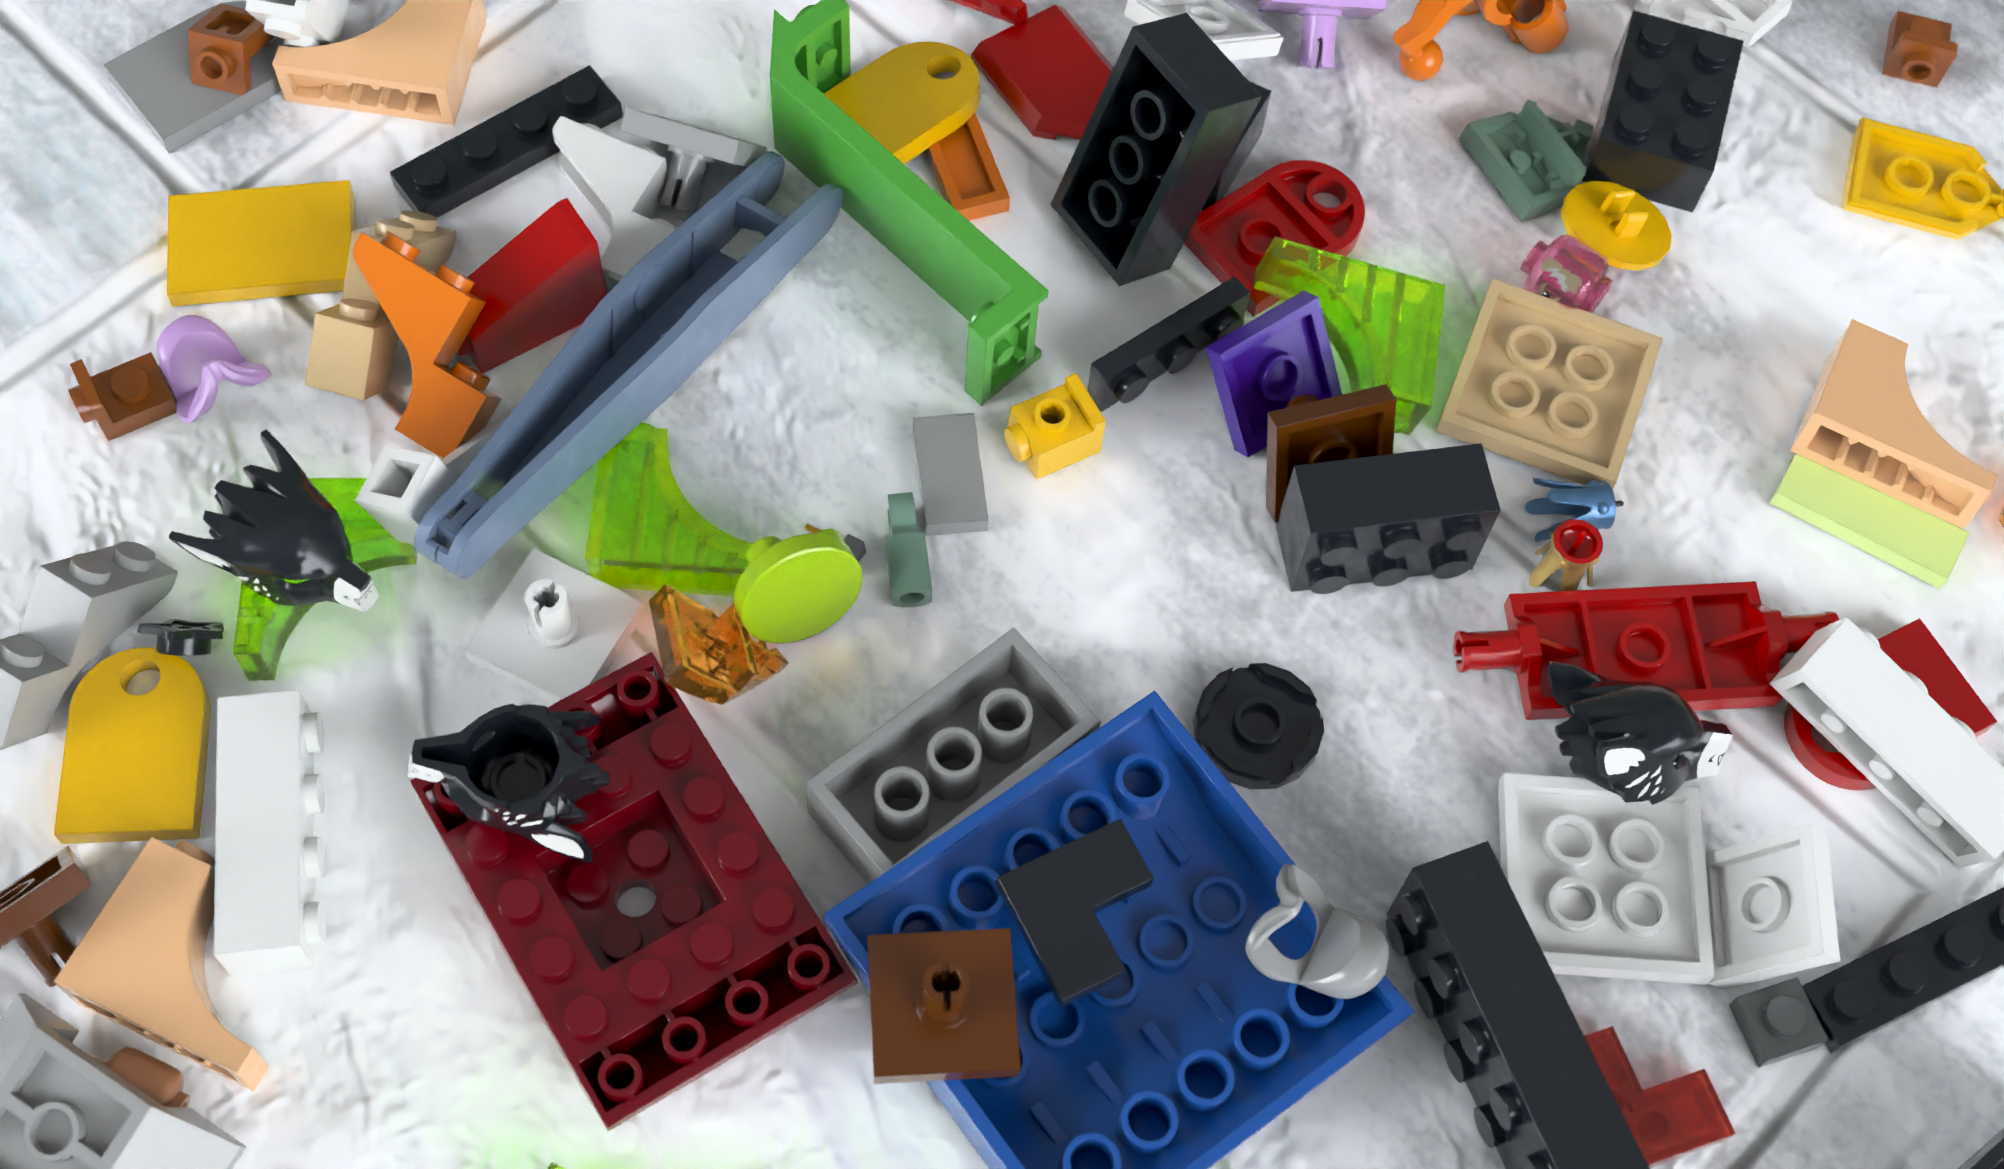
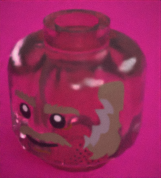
[1520,234,1613,313]

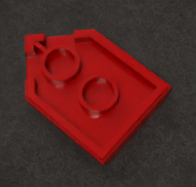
[971,5,1114,140]

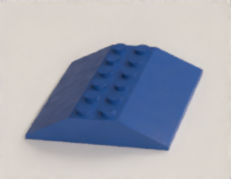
[823,691,1415,1169]

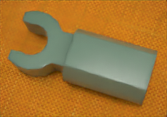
[885,492,932,608]

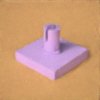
[1259,0,1387,69]

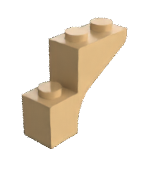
[305,211,457,401]

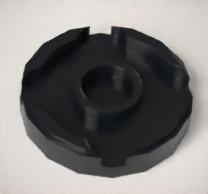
[1193,663,1324,790]

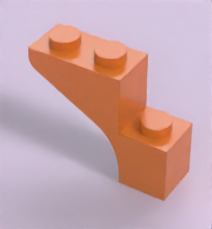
[353,231,502,458]

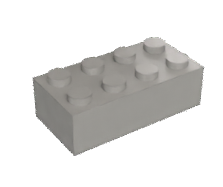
[805,627,1101,884]

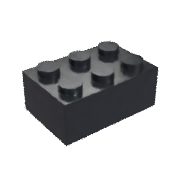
[1582,10,1744,213]
[1276,443,1501,594]

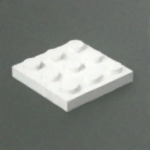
[1498,772,1715,985]

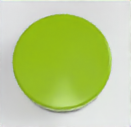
[734,529,863,644]

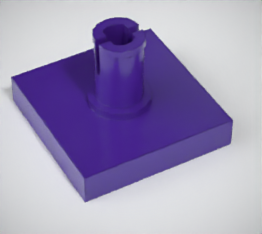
[1206,291,1342,458]

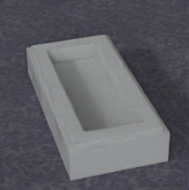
[913,413,989,536]

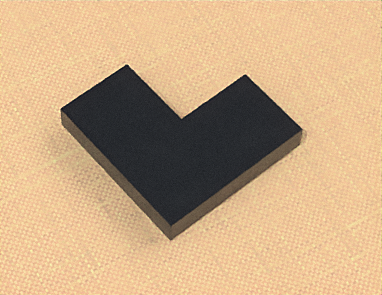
[996,819,1154,1008]

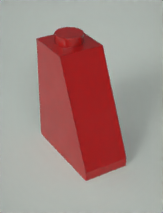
[457,198,607,374]

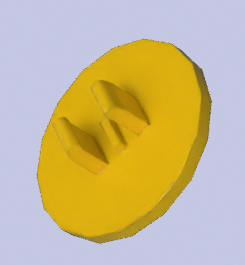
[1561,180,1672,271]

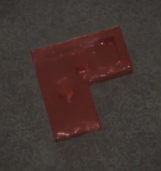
[1585,1026,1736,1168]

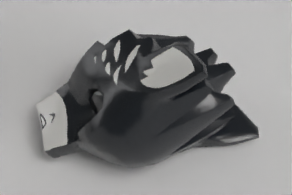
[168,429,379,612]
[1547,661,1733,805]
[407,703,610,863]

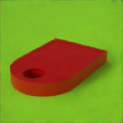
[1184,160,1365,317]
[1784,618,1997,790]

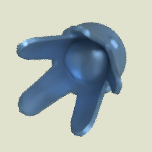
[1525,478,1624,542]

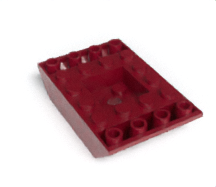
[410,652,858,1132]

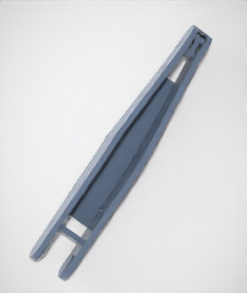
[414,151,843,579]

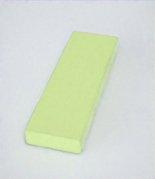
[1769,453,1970,589]

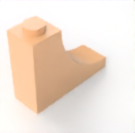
[272,0,487,125]
[1790,319,1998,529]
[54,837,269,1092]

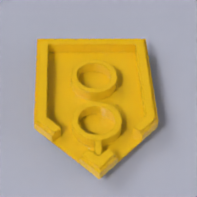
[1841,117,2004,240]

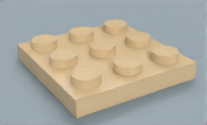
[1436,278,1663,490]

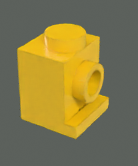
[1004,373,1106,480]

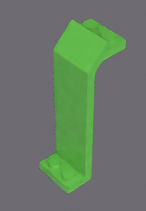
[770,0,1049,406]

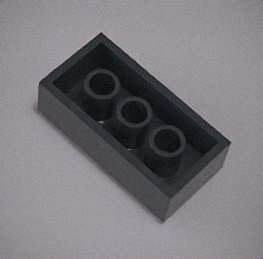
[1050,13,1262,286]

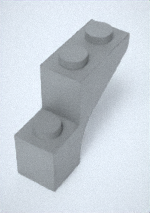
[0,541,178,750]

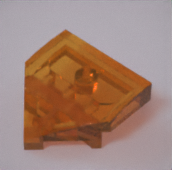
[649,584,789,705]

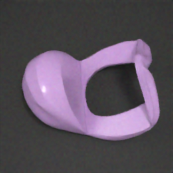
[157,315,272,423]

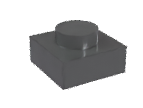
[1729,977,1828,1068]

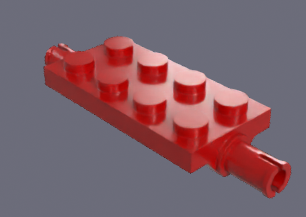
[1453,581,1839,720]

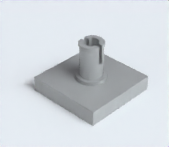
[620,107,768,213]

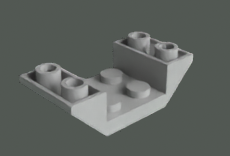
[0,993,247,1169]

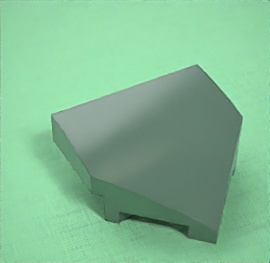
[1459,99,1594,222]

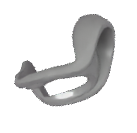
[1246,864,1388,999]

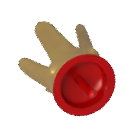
[1529,519,1603,591]

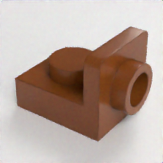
[187,3,276,95]
[1882,11,1958,88]
[68,352,177,441]

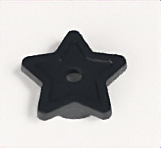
[137,619,224,656]

